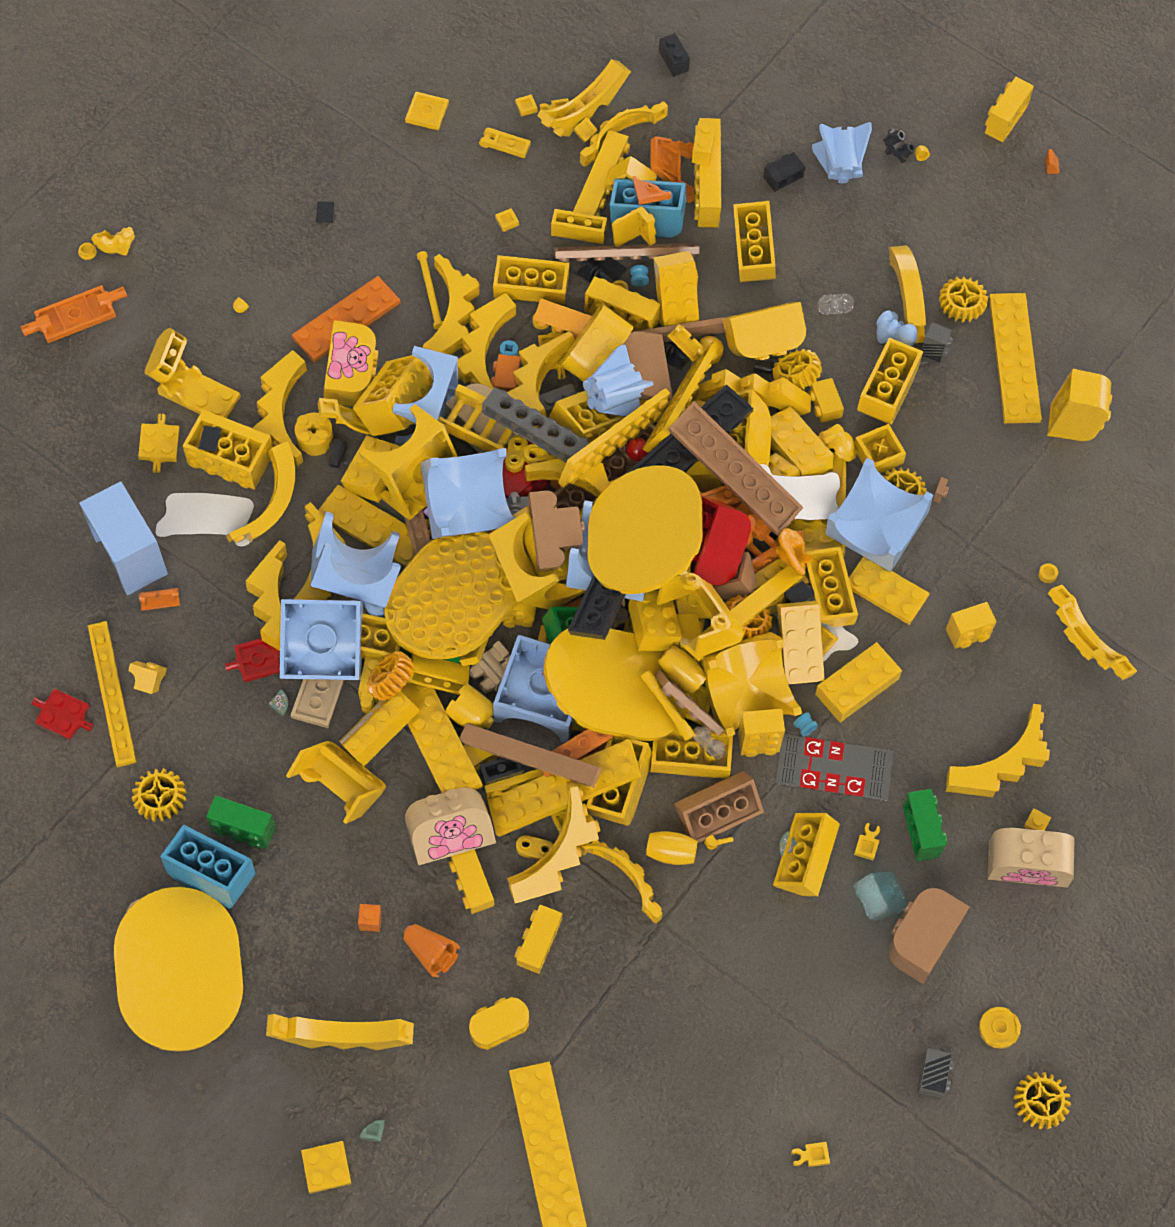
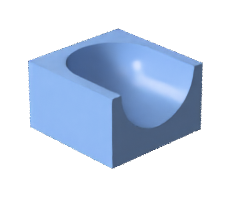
[79,482,168,596]

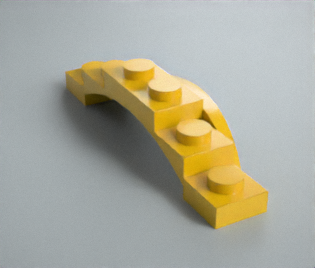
[580,101,668,167]
[318,398,415,435]
[1048,585,1137,680]
[579,840,662,924]

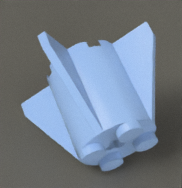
[812,122,872,183]
[583,344,653,416]

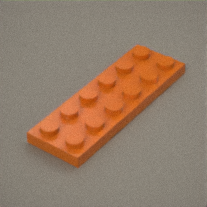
[292,276,400,363]

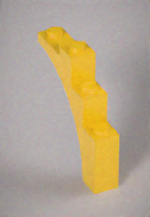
[537,59,631,137]
[423,254,480,355]
[458,293,516,390]
[507,331,574,428]
[253,350,307,466]
[691,369,811,416]
[525,458,616,498]
[946,704,1050,798]
[507,780,600,903]

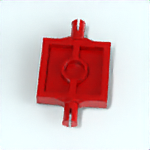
[225,638,280,683]
[32,688,94,740]

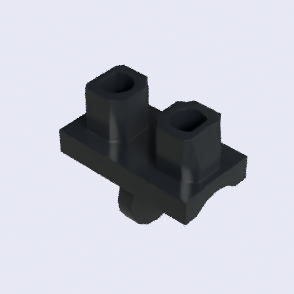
[883,128,915,163]

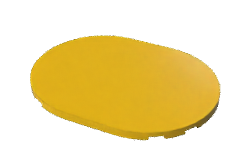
[588,466,702,594]
[384,532,517,659]
[544,628,689,741]
[114,887,243,1052]

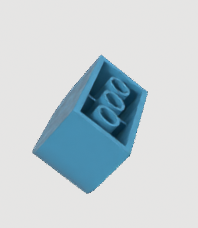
[610,179,687,238]
[160,825,256,908]

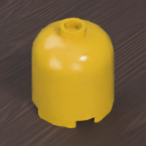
[445,683,495,729]

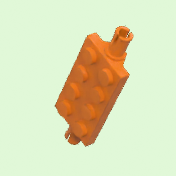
[20,285,128,343]

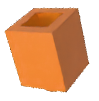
[358,904,382,932]

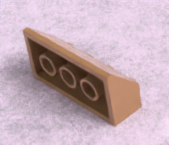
[674,771,764,843]

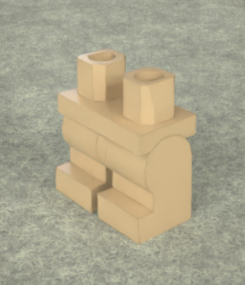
[469,641,510,694]

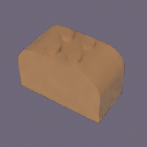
[624,332,672,403]
[888,888,970,984]

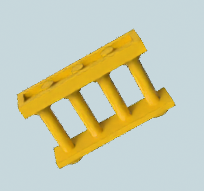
[438,384,524,460]

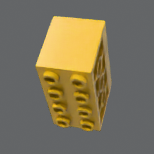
[353,355,433,436]
[549,391,626,447]
[183,410,273,490]

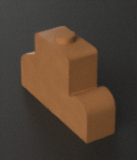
[528,491,585,573]

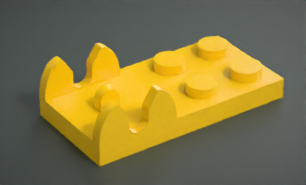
[157,359,241,418]

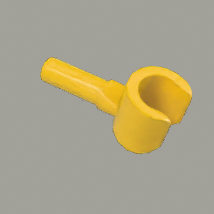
[704,835,733,850]

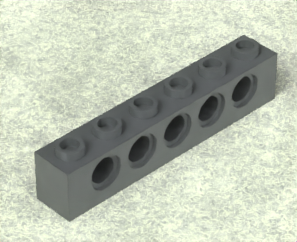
[482,387,590,463]

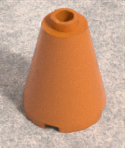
[403,924,460,977]

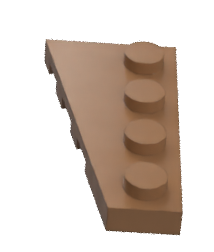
[655,670,724,736]

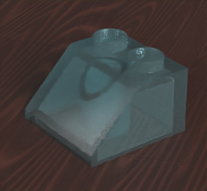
[854,871,908,921]

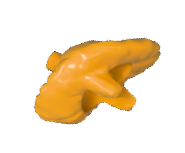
[776,528,814,575]

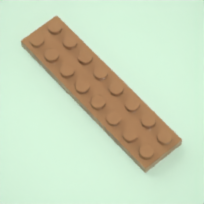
[553,243,699,262]
[667,402,804,536]

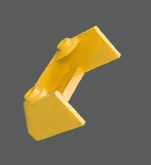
[657,573,744,659]
[286,741,386,824]

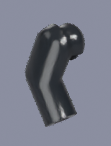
[754,356,779,374]

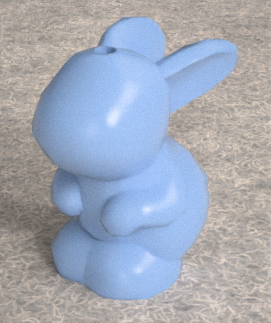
[876,310,917,347]

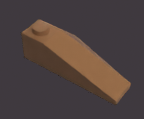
[712,552,756,600]

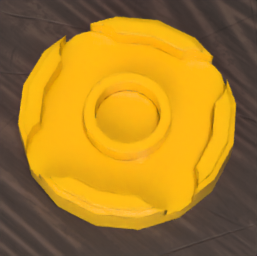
[979,1007,1021,1049]

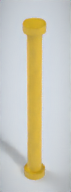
[417,251,443,330]

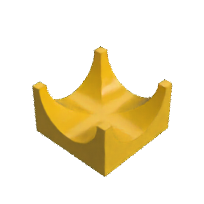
[359,404,458,521]
[489,512,586,610]
[699,632,802,737]

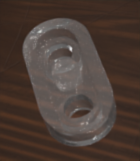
[818,293,854,314]
[693,726,725,760]

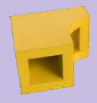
[128,661,167,694]

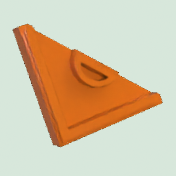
[632,176,672,205]

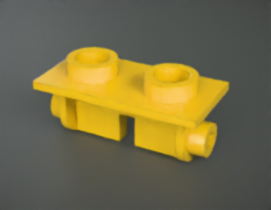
[668,324,705,362]

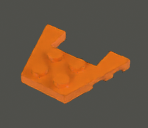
[651,136,694,204]

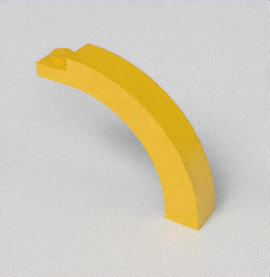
[889,245,926,343]
[226,441,295,543]

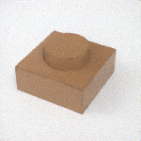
[933,477,949,503]

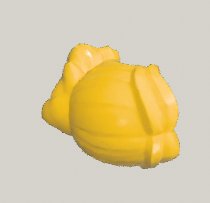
[91,227,135,256]
[818,424,858,462]

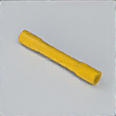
[641,670,696,741]

